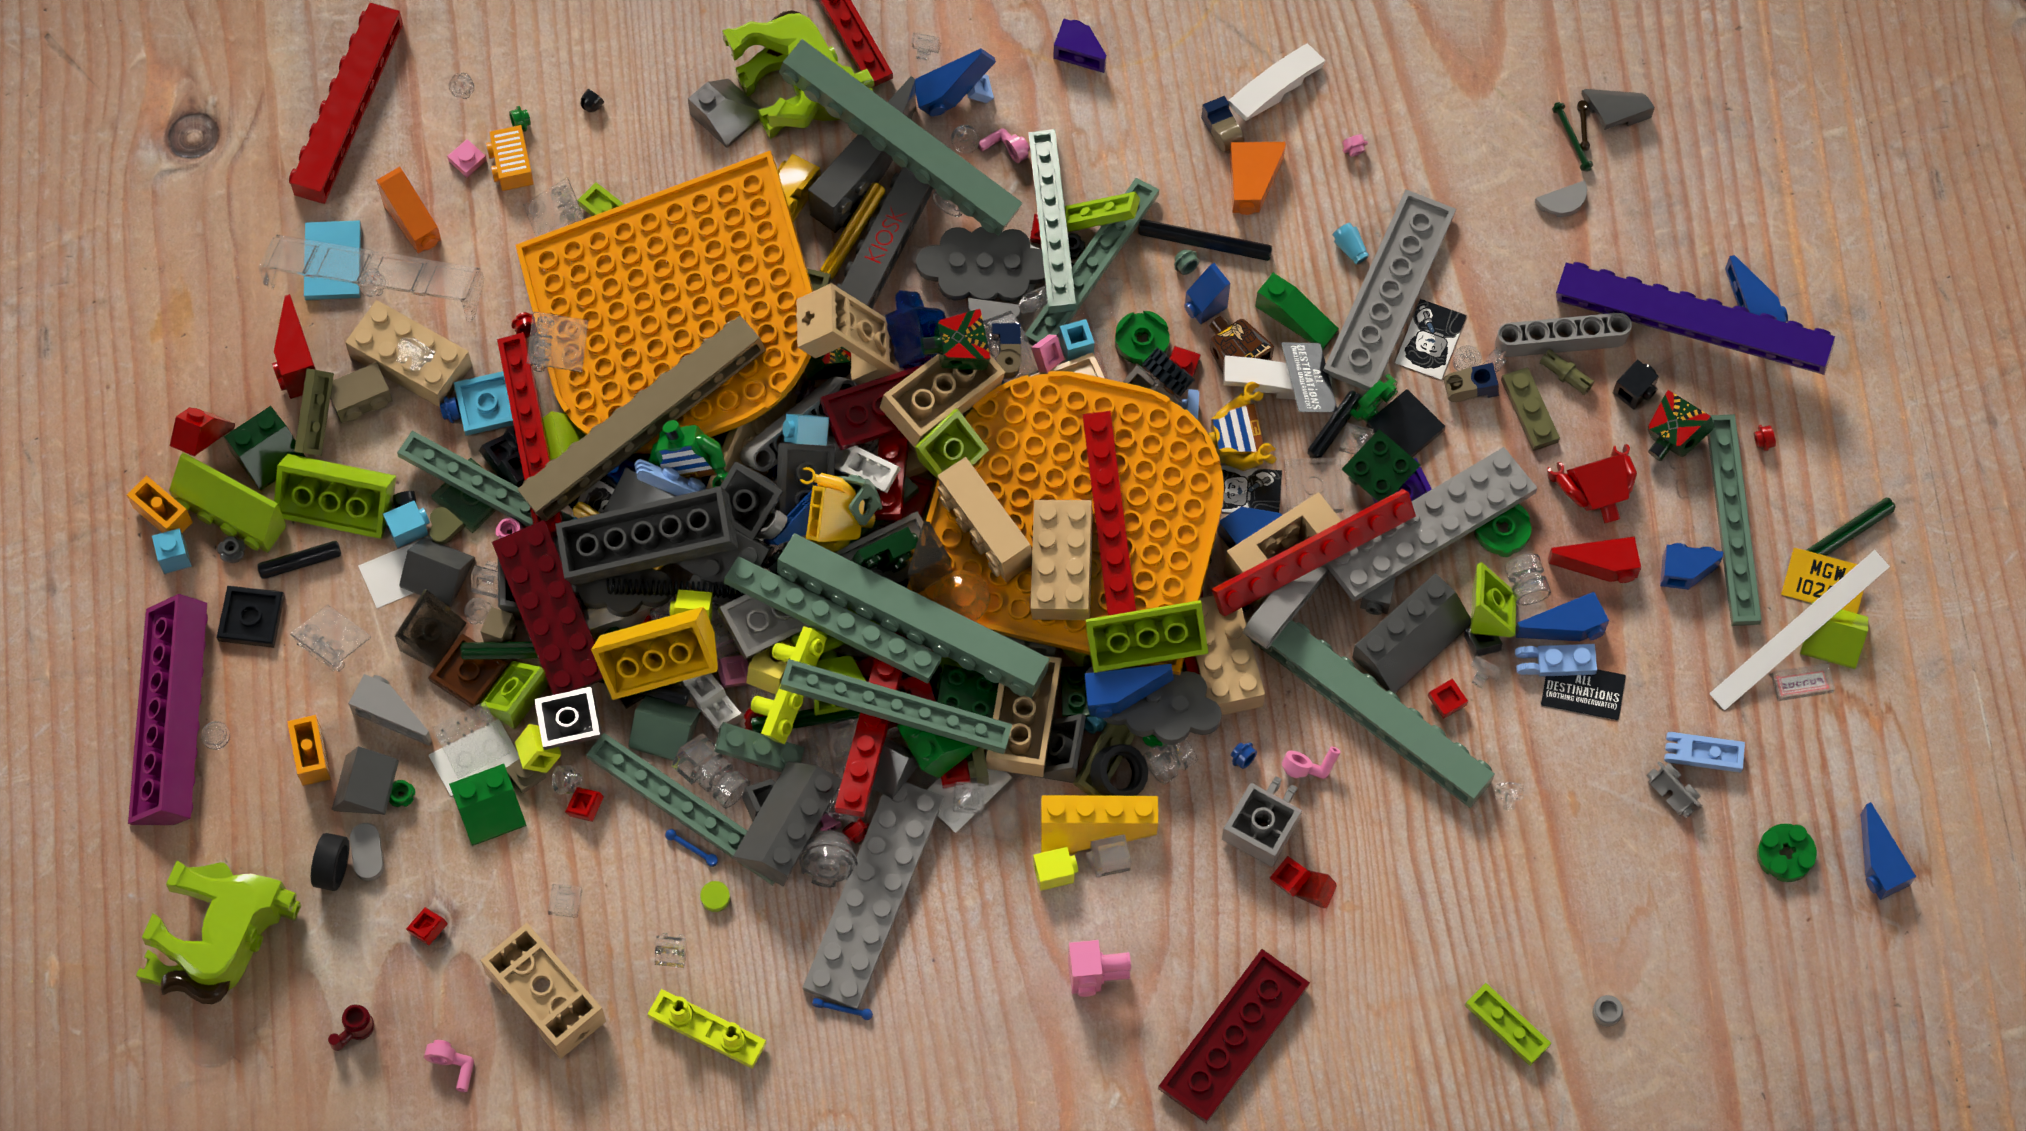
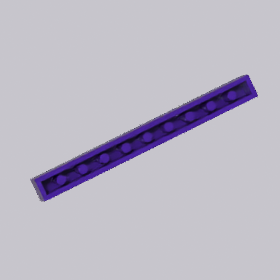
[1556,262,1835,375]

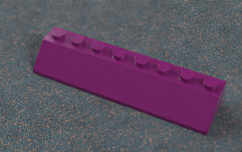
[128,594,208,825]

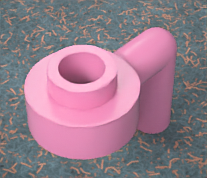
[977,128,1030,163]
[1282,746,1341,779]
[424,1040,474,1092]

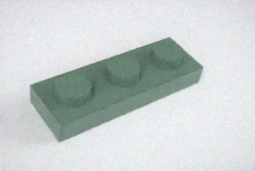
[714,722,805,772]

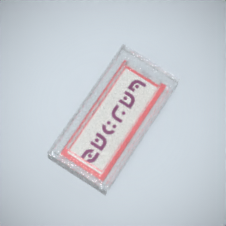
[1771,663,1835,701]

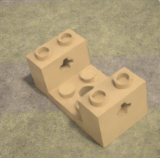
[796,283,904,385]
[1224,492,1341,607]
[481,923,606,1060]

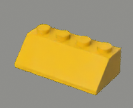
[591,606,718,700]

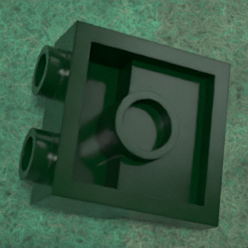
[851,527,921,573]

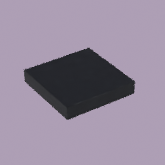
[1366,389,1446,458]
[216,585,285,648]

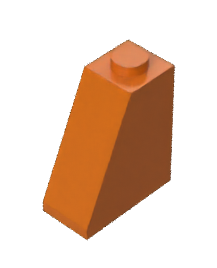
[1230,141,1286,215]
[376,166,441,254]

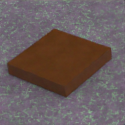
[428,633,509,711]

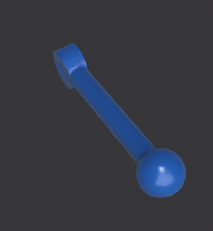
[665,829,718,867]
[812,998,873,1020]

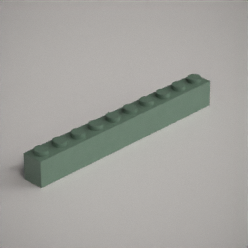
[779,39,1022,236]
[777,533,1050,699]
[1250,620,1495,808]

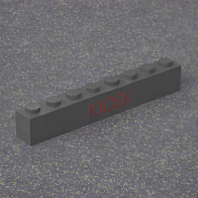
[837,167,934,309]

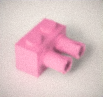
[1068,940,1131,997]

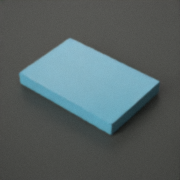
[304,220,361,300]

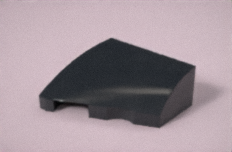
[479,426,525,487]

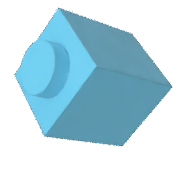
[1059,319,1095,362]
[782,414,829,446]
[383,501,430,548]
[152,528,192,574]

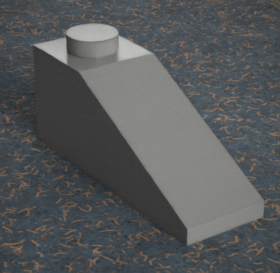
[348,674,432,746]

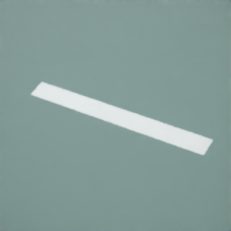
[1709,550,1890,711]

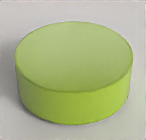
[700,881,730,912]

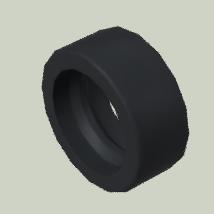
[1090,744,1148,796]
[310,833,350,891]

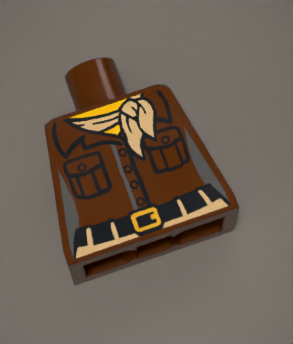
[1209,316,1274,373]

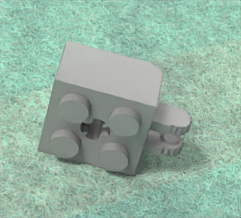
[1222,776,1302,868]

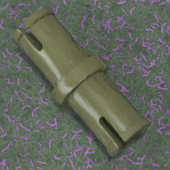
[1540,349,1595,395]

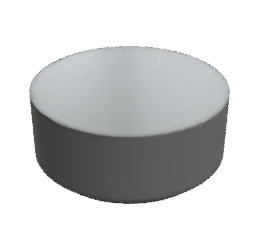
[1592,995,1623,1027]

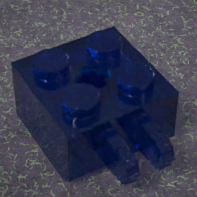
[885,290,946,369]

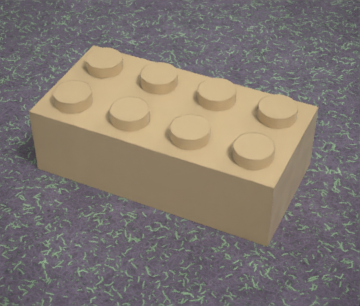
[345,300,472,408]
[880,354,1005,447]
[937,457,1032,582]
[1030,500,1093,620]
[1195,595,1265,715]
[986,656,1062,777]

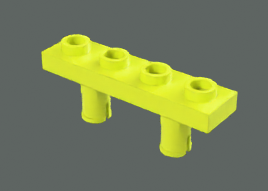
[751,626,827,745]
[647,989,767,1069]

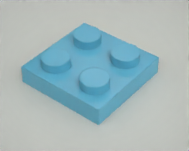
[454,371,514,436]

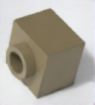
[480,607,517,642]

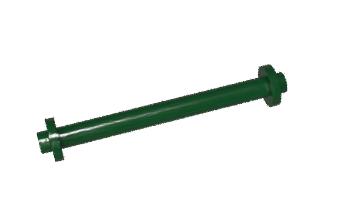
[1552,102,1593,172]

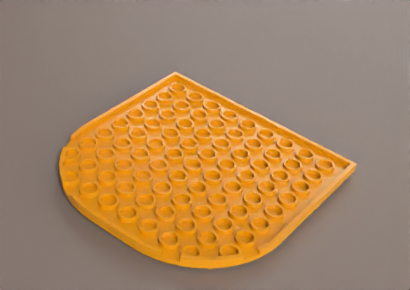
[515,150,813,454]
[907,371,1224,675]

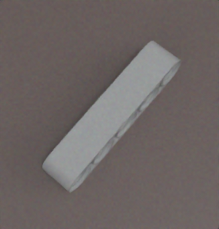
[1495,313,1632,357]
[740,376,857,472]
[1243,565,1329,649]

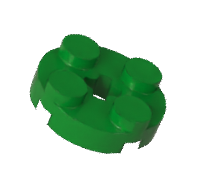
[1115,311,1170,367]
[1350,374,1398,423]
[1474,504,1532,557]
[1757,824,1817,882]

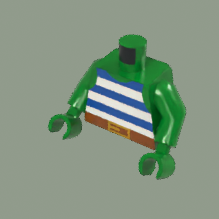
[649,420,729,488]

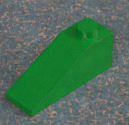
[1255,272,1339,351]

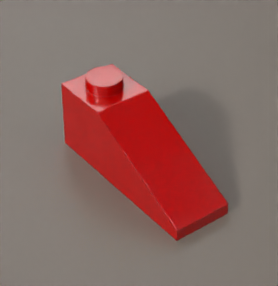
[170,407,235,457]
[1548,536,1641,583]

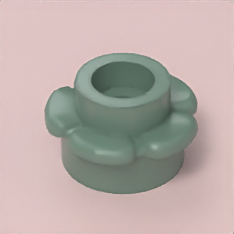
[1174,249,1200,275]

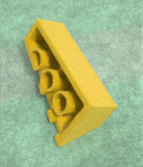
[778,153,821,222]
[1041,795,1158,855]

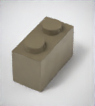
[330,362,393,423]

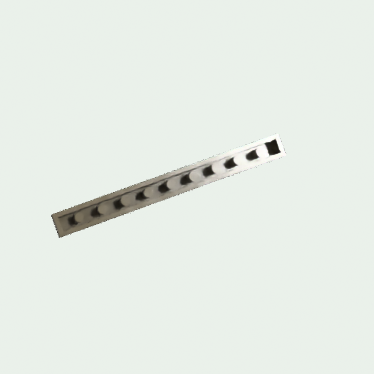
[517,316,766,522]

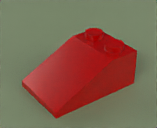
[272,294,316,399]

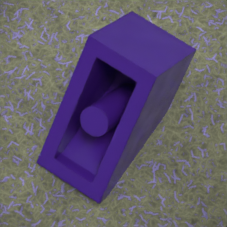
[1053,19,1107,73]

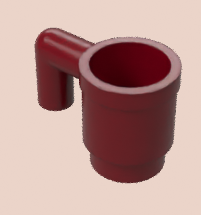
[328,1004,374,1051]

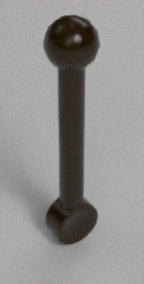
[1577,100,1590,151]

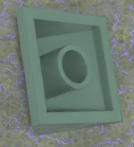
[628,695,701,764]

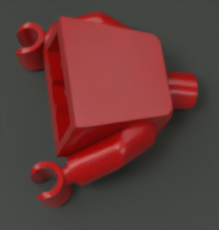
[1547,444,1637,524]

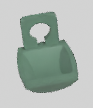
[837,475,882,526]

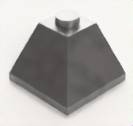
[688,79,762,148]
[534,687,601,750]

